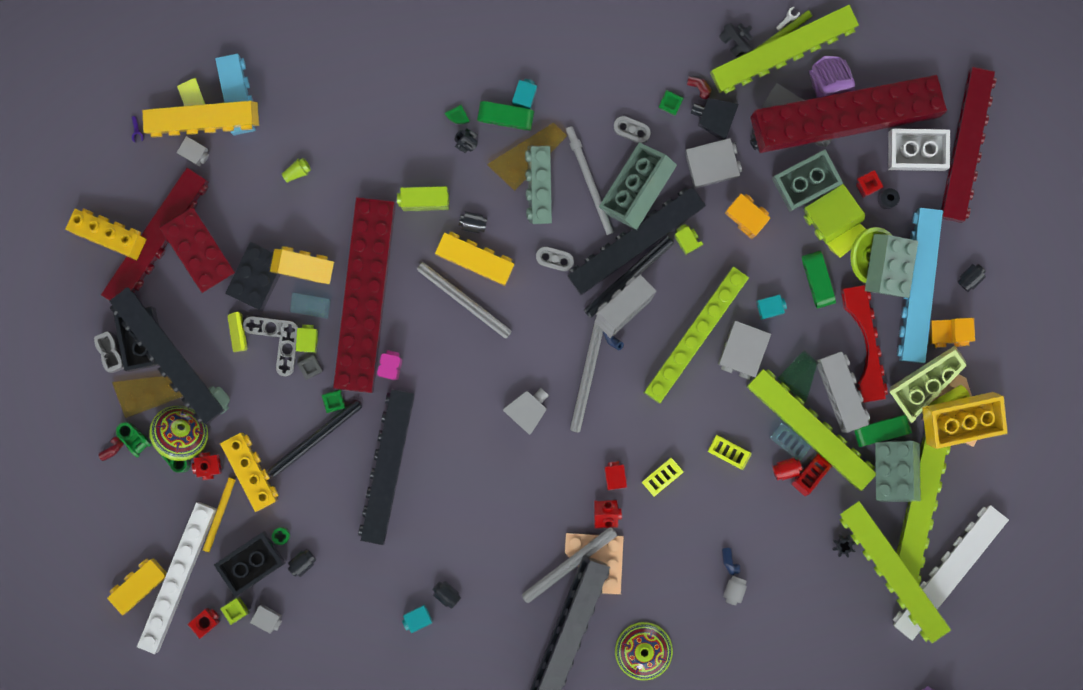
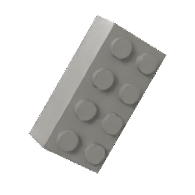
[815,352,870,433]

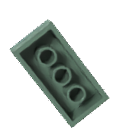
[599,142,677,230]

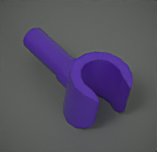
[132,116,145,143]

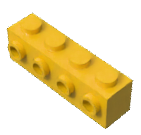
[65,208,146,260]
[220,433,279,512]

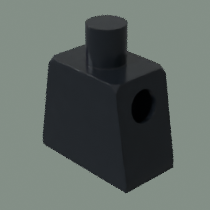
[690,99,739,140]

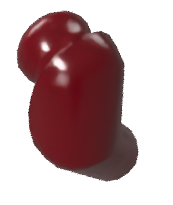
[687,76,712,99]
[98,436,124,461]

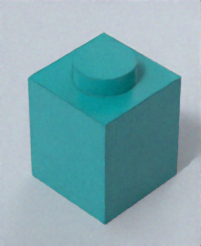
[512,79,537,110]
[756,295,787,320]
[402,604,433,633]

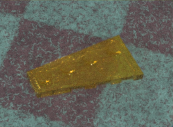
[487,123,567,191]
[112,376,183,418]

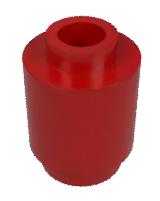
[772,457,802,481]

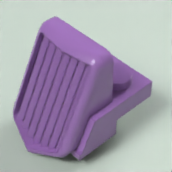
[809,56,855,98]

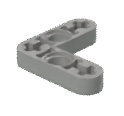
[243,317,299,377]

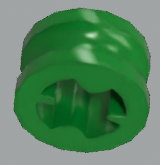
[272,527,290,545]

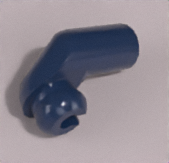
[603,331,624,351]
[722,548,741,575]

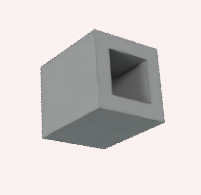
[177,136,209,167]
[250,604,282,634]

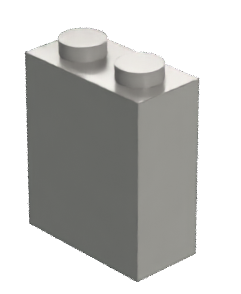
[685,138,742,189]
[718,321,771,380]

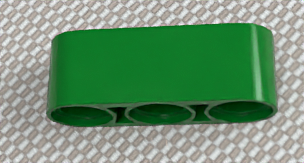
[477,101,535,130]
[801,251,836,309]
[854,415,912,447]

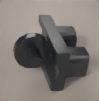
[719,23,753,57]

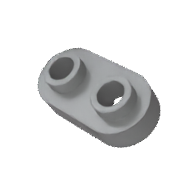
[613,116,651,143]
[536,247,574,272]

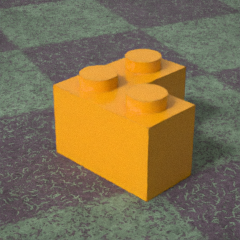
[725,194,771,239]
[929,318,975,348]

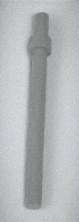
[566,126,614,235]

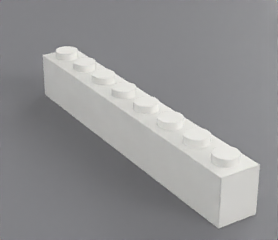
[137,502,217,654]
[893,505,1009,640]

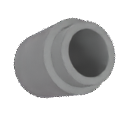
[723,576,747,606]

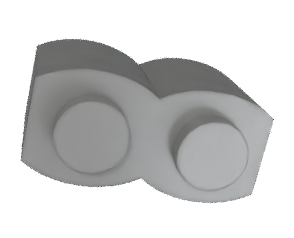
[94,331,124,373]

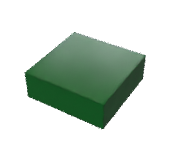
[658,90,684,116]
[322,390,346,413]

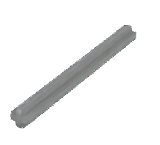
[417,262,512,338]
[570,323,603,432]
[522,527,617,603]

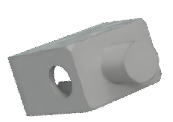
[503,388,549,435]

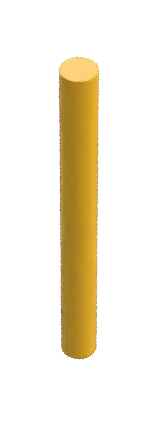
[203,477,236,552]

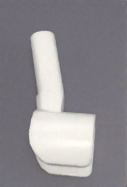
[776,7,800,31]

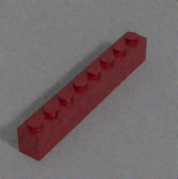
[941,67,997,223]
[101,168,209,301]

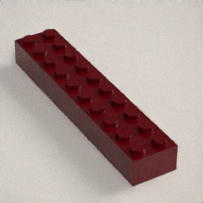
[750,75,947,153]
[333,197,396,393]

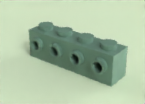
[525,146,552,224]

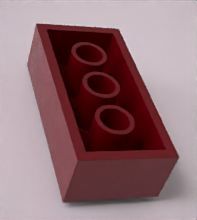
[159,206,235,293]

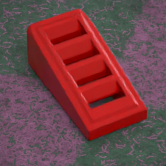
[791,454,832,496]

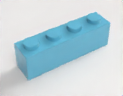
[215,54,256,136]

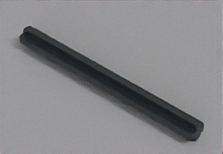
[584,236,674,318]
[268,400,362,478]

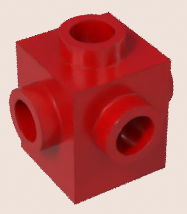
[192,452,222,480]
[594,500,622,528]

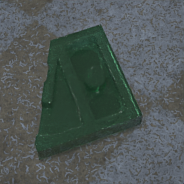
[777,350,818,403]

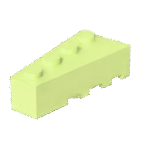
[890,346,966,423]

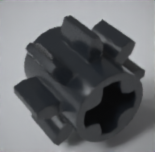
[454,128,478,153]
[832,534,856,558]

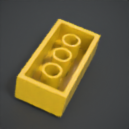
[922,392,1008,449]

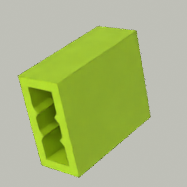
[804,184,865,244]
[397,187,449,211]

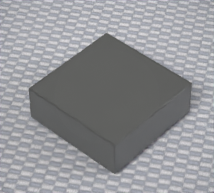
[297,355,323,380]

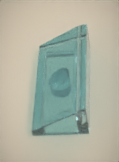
[290,292,331,319]

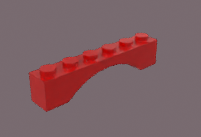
[840,285,888,403]

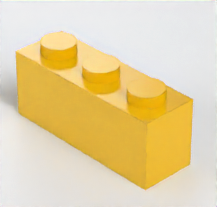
[270,246,334,284]
[107,558,167,615]

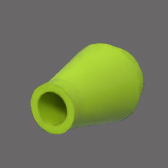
[281,158,311,183]

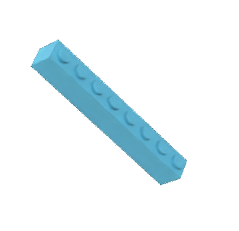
[897,208,943,363]

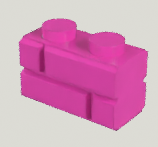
[377,350,403,380]

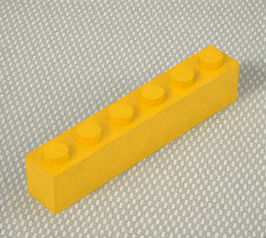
[142,101,259,137]

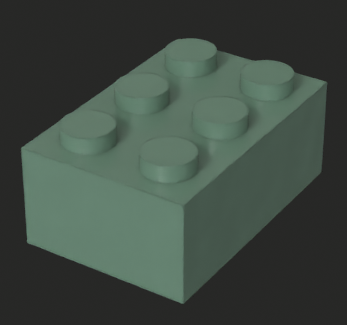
[772,149,843,212]
[865,234,918,298]
[875,441,921,502]

